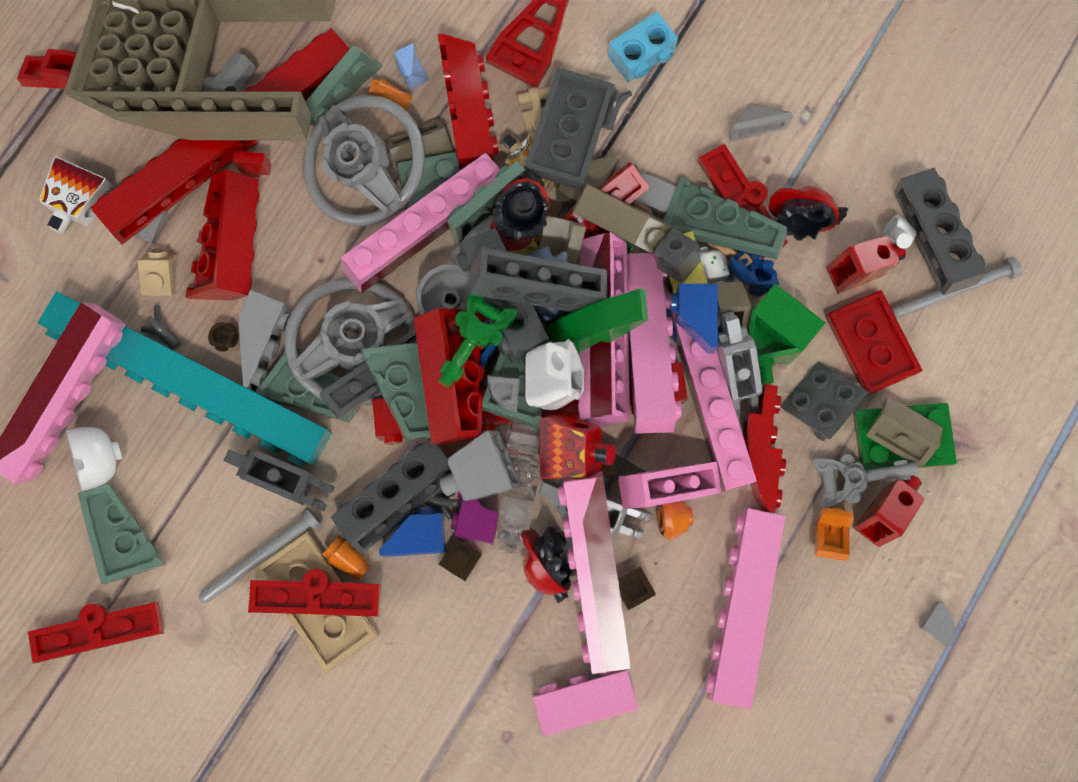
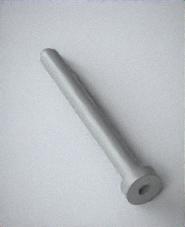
[892,257,1021,318]
[199,507,322,603]

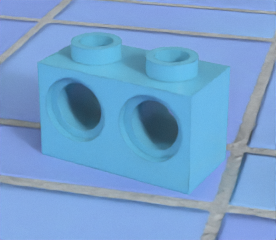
[608,12,678,82]

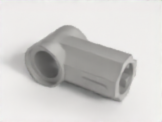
[201,52,257,92]

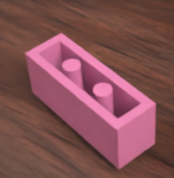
[618,462,722,509]
[533,669,638,736]

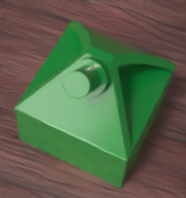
[747,284,826,384]

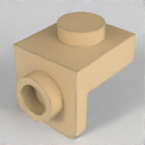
[138,249,177,296]

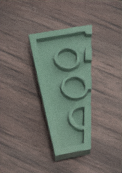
[663,176,787,260]

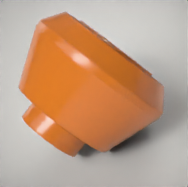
[657,501,694,540]

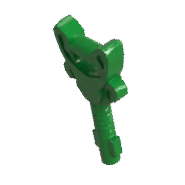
[438,295,517,388]

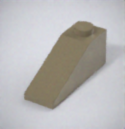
[572,183,673,254]

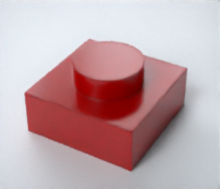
[233,150,271,178]

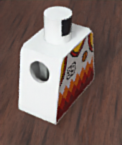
[39,156,115,234]

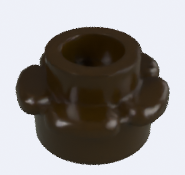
[208,322,239,352]

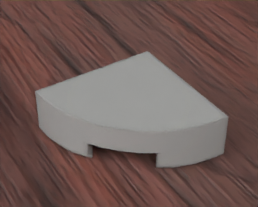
[488,375,520,412]
[919,601,955,647]

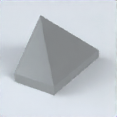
[729,103,793,141]

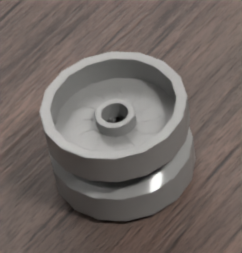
[416,264,470,315]

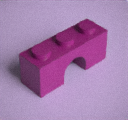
[451,449,512,545]

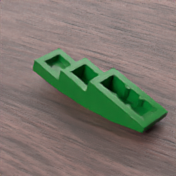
[544,288,648,351]

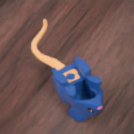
[707,243,780,297]

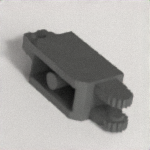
[223,449,335,511]

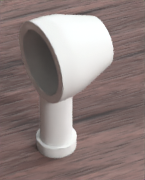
[881,215,916,248]

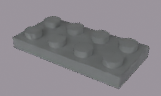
[524,67,615,190]

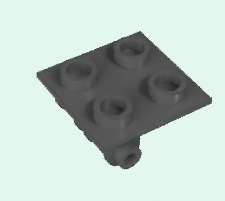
[780,362,869,441]

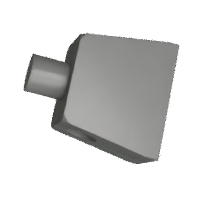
[440,431,523,501]

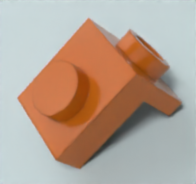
[815,508,854,561]

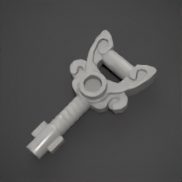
[812,454,919,508]

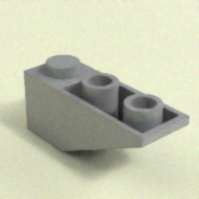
[238,290,291,392]

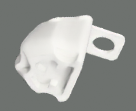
[525,339,584,410]

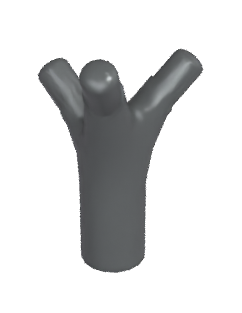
[602,90,632,130]
[141,305,181,350]
[424,493,459,520]

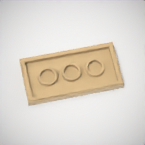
[254,531,379,674]

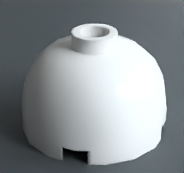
[66,427,122,491]

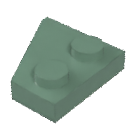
[396,152,459,210]

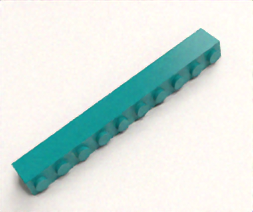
[37,291,332,467]

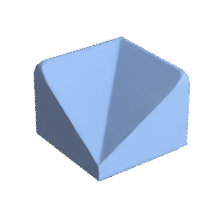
[394,44,429,89]

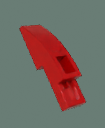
[17,49,77,89]
[743,384,786,513]

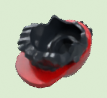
[489,171,550,251]
[769,186,848,241]
[521,526,574,603]

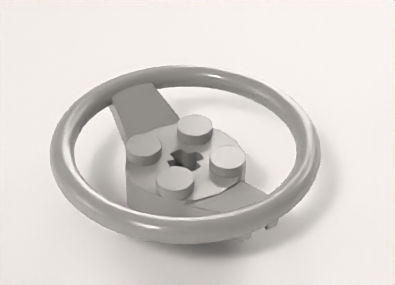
[303,95,425,226]
[284,278,415,406]

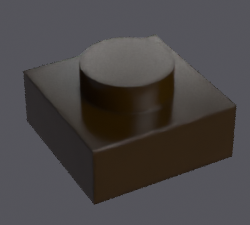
[438,538,482,582]
[618,566,656,610]

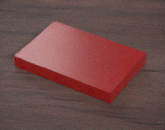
[825,290,923,396]

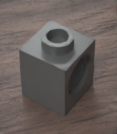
[654,228,701,284]

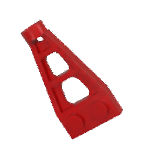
[486,0,569,88]

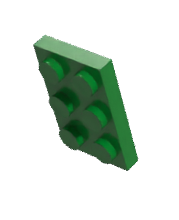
[853,403,957,470]

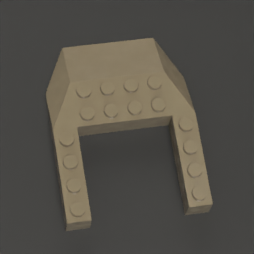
[64,0,335,141]

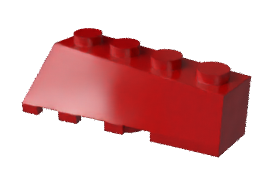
[437,34,499,170]
[185,169,260,301]
[414,308,485,444]

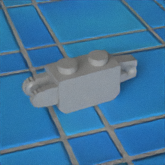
[716,311,763,416]
[539,479,651,539]

